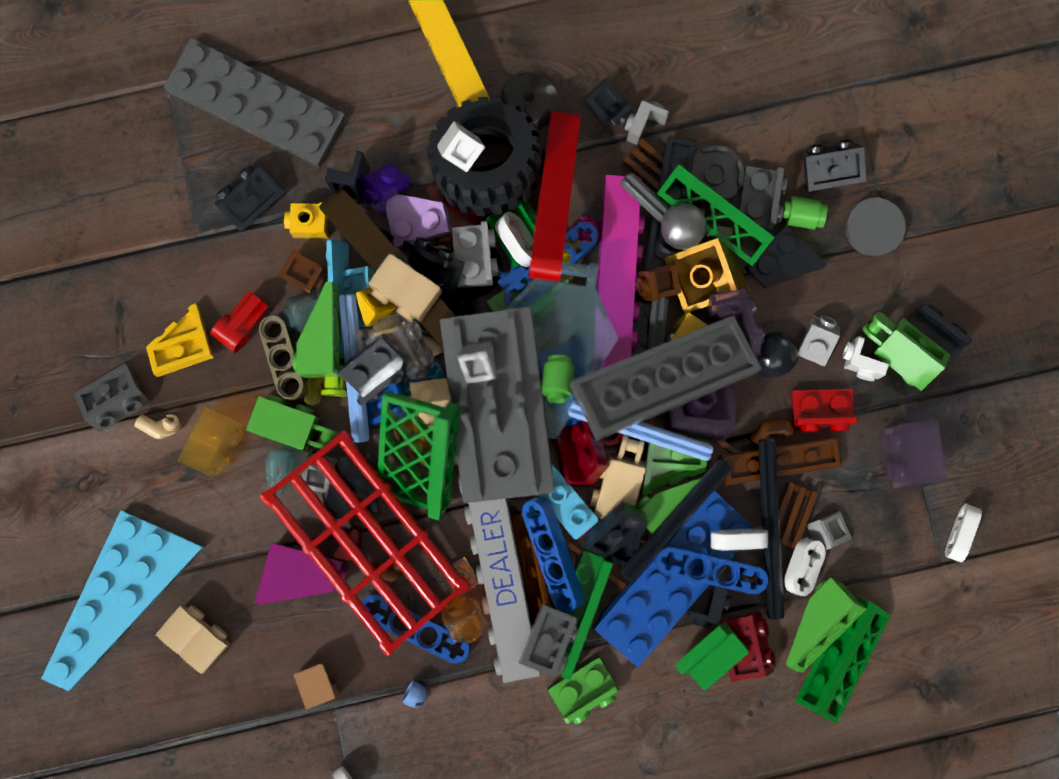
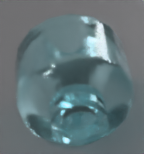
[282,291,319,334]

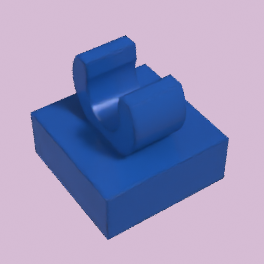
[497,258,526,291]

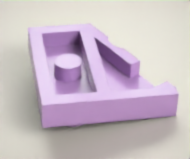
[386,194,452,249]

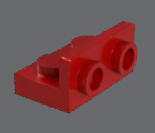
[791,389,858,432]

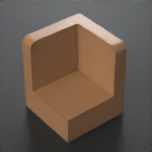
[293,663,339,710]

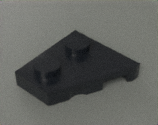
[744,225,827,289]
[324,453,379,519]
[582,501,648,566]

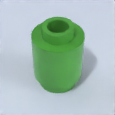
[782,196,828,230]
[541,355,575,403]

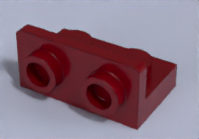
[553,419,609,485]
[718,612,776,682]

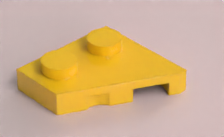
[146,303,214,377]

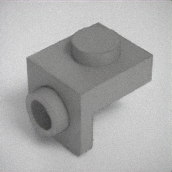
[624,100,669,145]
[798,315,840,367]

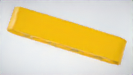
[409,0,490,107]

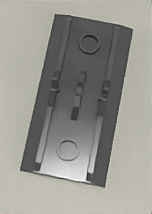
[440,307,555,503]

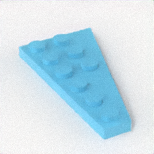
[41,511,205,691]

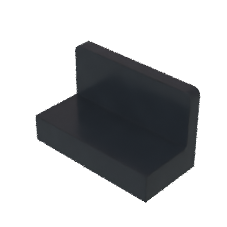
[325,151,370,201]

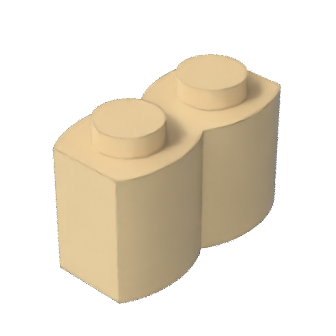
[368,253,442,322]
[155,604,230,674]

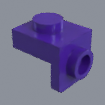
[362,163,410,214]

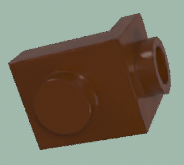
[278,250,326,293]
[637,264,681,301]

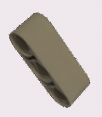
[259,315,308,402]

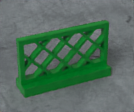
[378,390,460,520]

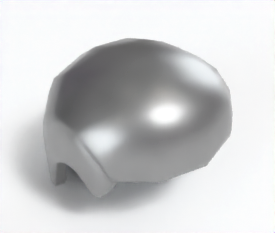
[661,203,707,250]

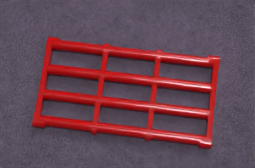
[259,429,471,657]

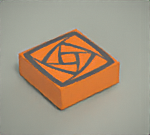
[439,557,479,593]

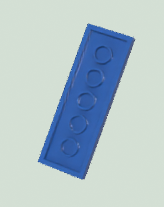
[591,491,755,667]

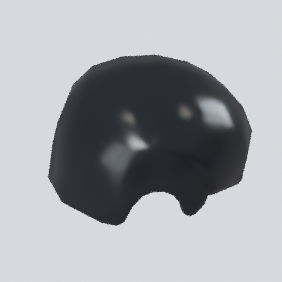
[751,332,799,378]

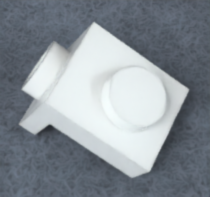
[842,336,889,381]

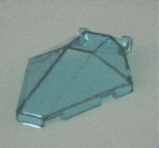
[505,262,619,439]

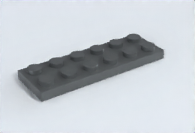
[163,38,346,168]
[570,315,761,441]

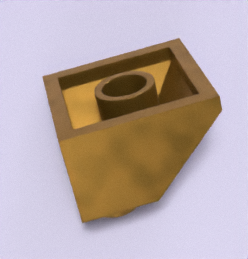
[664,237,749,314]

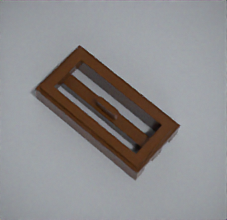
[622,138,664,192]
[779,482,818,549]

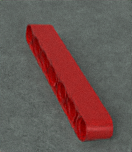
[529,111,581,282]

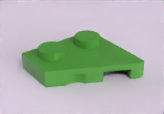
[641,438,709,495]

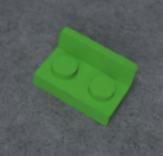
[547,656,620,725]

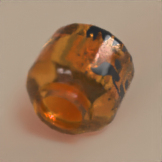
[442,596,487,643]

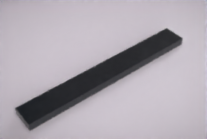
[631,136,697,357]

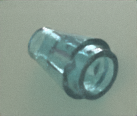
[264,450,295,495]

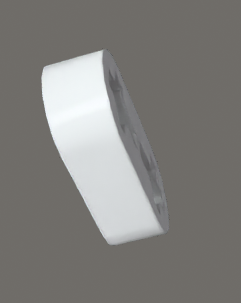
[495,212,534,267]
[945,503,982,563]
[711,529,768,550]
[784,538,826,596]

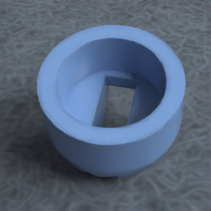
[401,680,427,708]

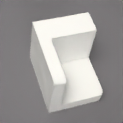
[437,121,484,172]

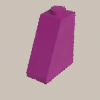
[254,543,349,604]

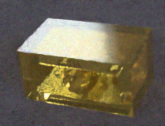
[177,406,243,478]

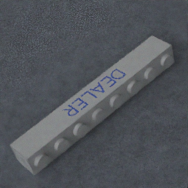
[455,450,541,683]

